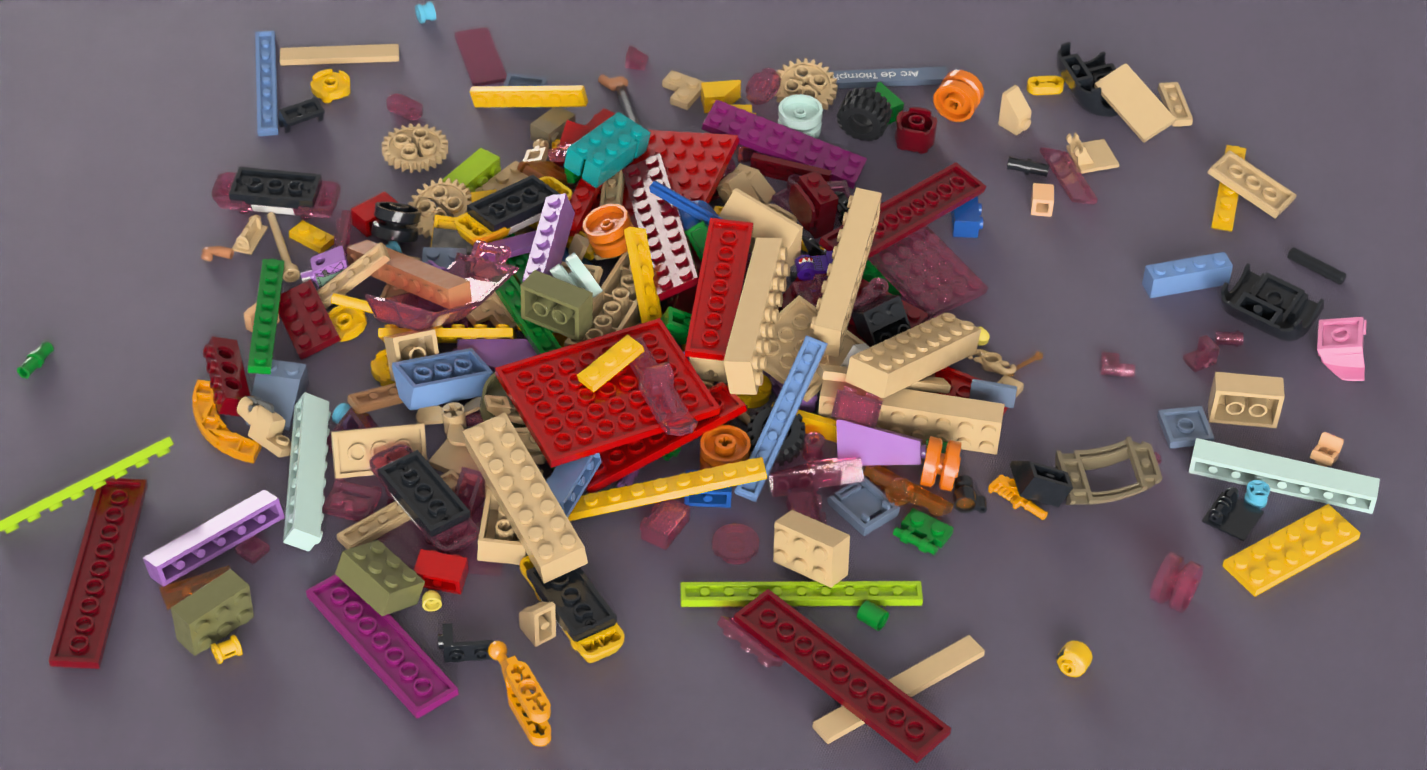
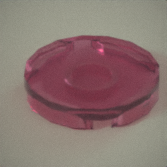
[745,68,781,105]
[712,523,760,564]

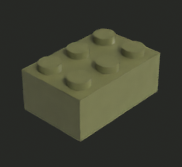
[521,270,593,341]
[335,540,425,616]
[171,569,254,656]

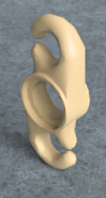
[967,349,1017,375]

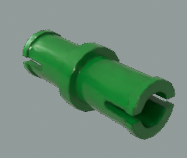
[17,341,54,379]

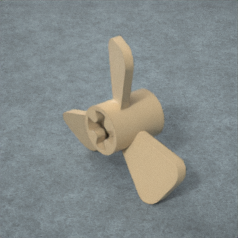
[416,397,481,447]

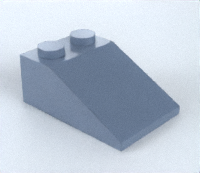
[245,360,309,431]

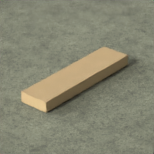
[317,242,390,309]

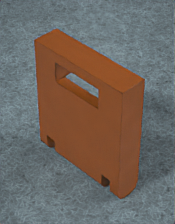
[517,161,580,189]

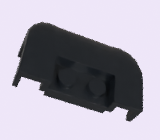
[1057,42,1118,117]
[1221,263,1324,342]

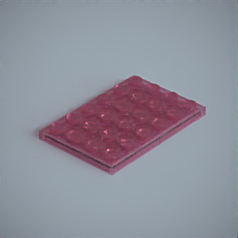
[868,225,988,321]

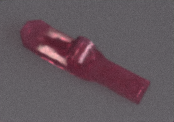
[629,337,698,436]

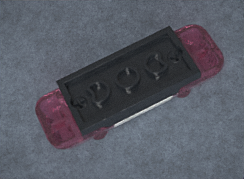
[211,167,341,220]
[369,444,479,555]

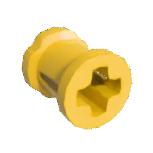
[210,634,243,664]

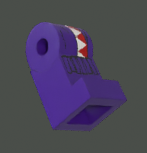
[795,251,833,281]

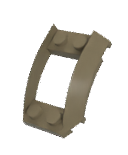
[1055,436,1162,505]

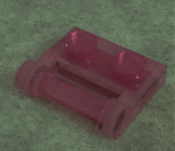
[322,478,382,522]

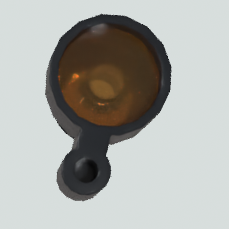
[953,475,987,513]

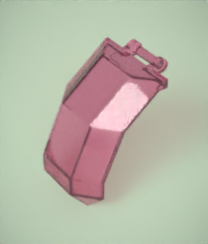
[365,240,519,331]

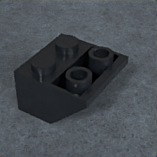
[851,295,911,347]
[1009,461,1073,507]

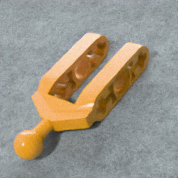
[488,641,552,746]

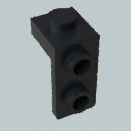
[438,623,493,663]

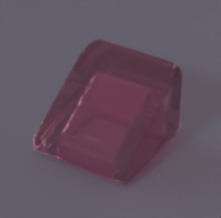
[625,45,649,71]

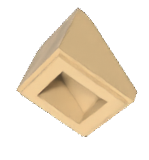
[568,234,589,261]

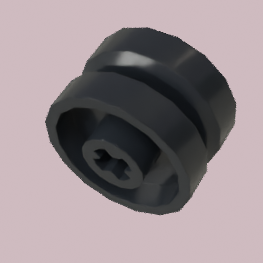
[371,202,422,242]

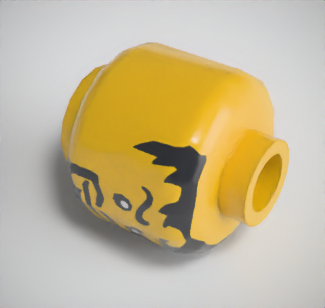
[1056,640,1093,677]

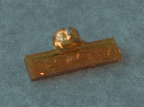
[863,465,954,516]

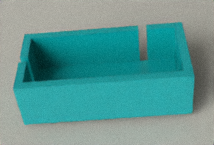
[564,112,651,188]

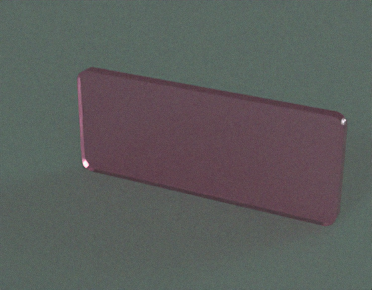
[454,27,507,86]

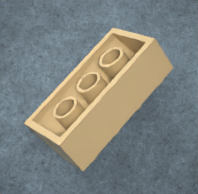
[719,188,803,267]

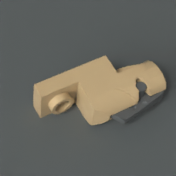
[237,395,291,458]

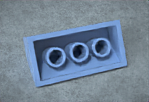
[392,348,494,410]

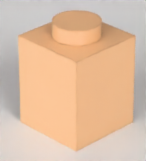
[1031,183,1054,217]

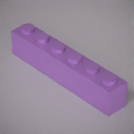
[522,193,575,282]
[143,490,285,587]

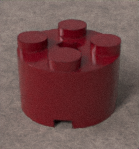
[895,107,937,154]

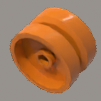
[933,70,984,122]
[583,204,634,258]
[700,425,751,470]
[920,436,962,492]

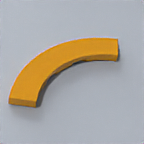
[192,379,262,464]

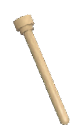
[267,212,300,283]

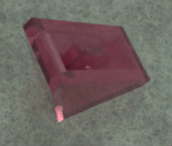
[454,467,485,518]

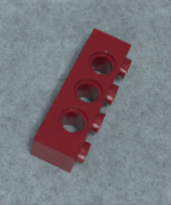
[203,336,250,417]

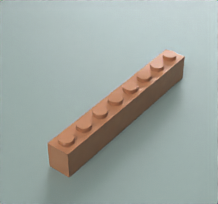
[346,240,472,310]

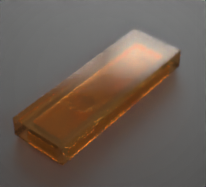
[159,565,231,610]

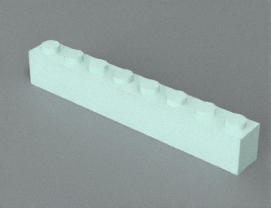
[283,392,331,552]
[1188,438,1380,514]

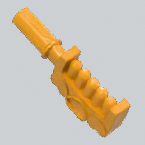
[988,474,1048,520]

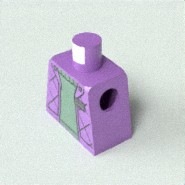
[301,245,355,289]

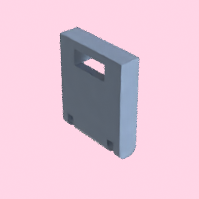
[827,477,900,536]

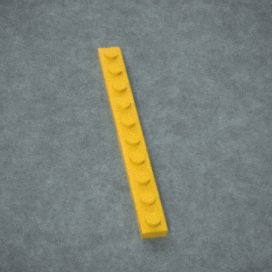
[568,457,767,521]

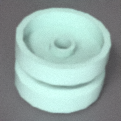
[778,94,823,139]
[549,252,603,298]

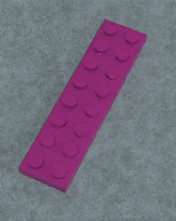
[702,99,867,189]
[306,574,459,719]

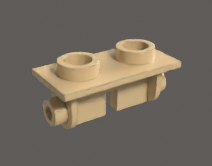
[232,214,268,255]

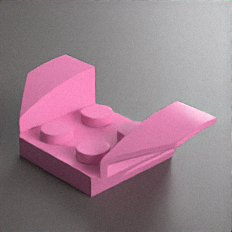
[1317,317,1367,381]

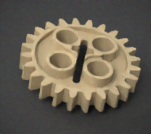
[773,58,838,110]
[382,123,448,173]
[408,178,472,239]

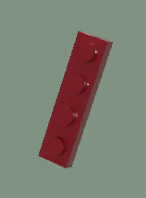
[751,152,832,187]

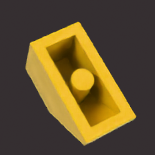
[701,80,741,113]

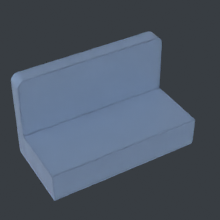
[969,379,1017,408]

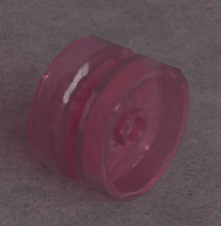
[1150,552,1204,613]

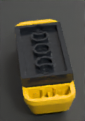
[455,175,572,248]
[519,556,625,663]

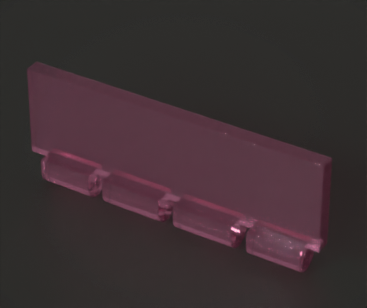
[1039,147,1098,205]

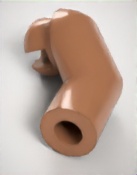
[598,74,628,91]
[201,246,234,262]

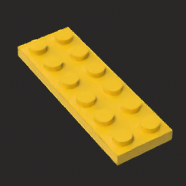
[378,324,517,343]
[1223,504,1361,597]

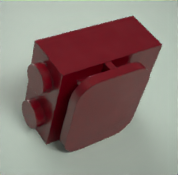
[789,171,839,239]

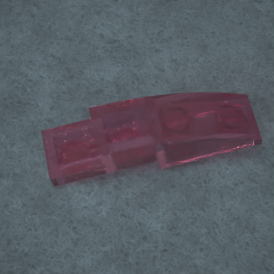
[769,457,864,498]

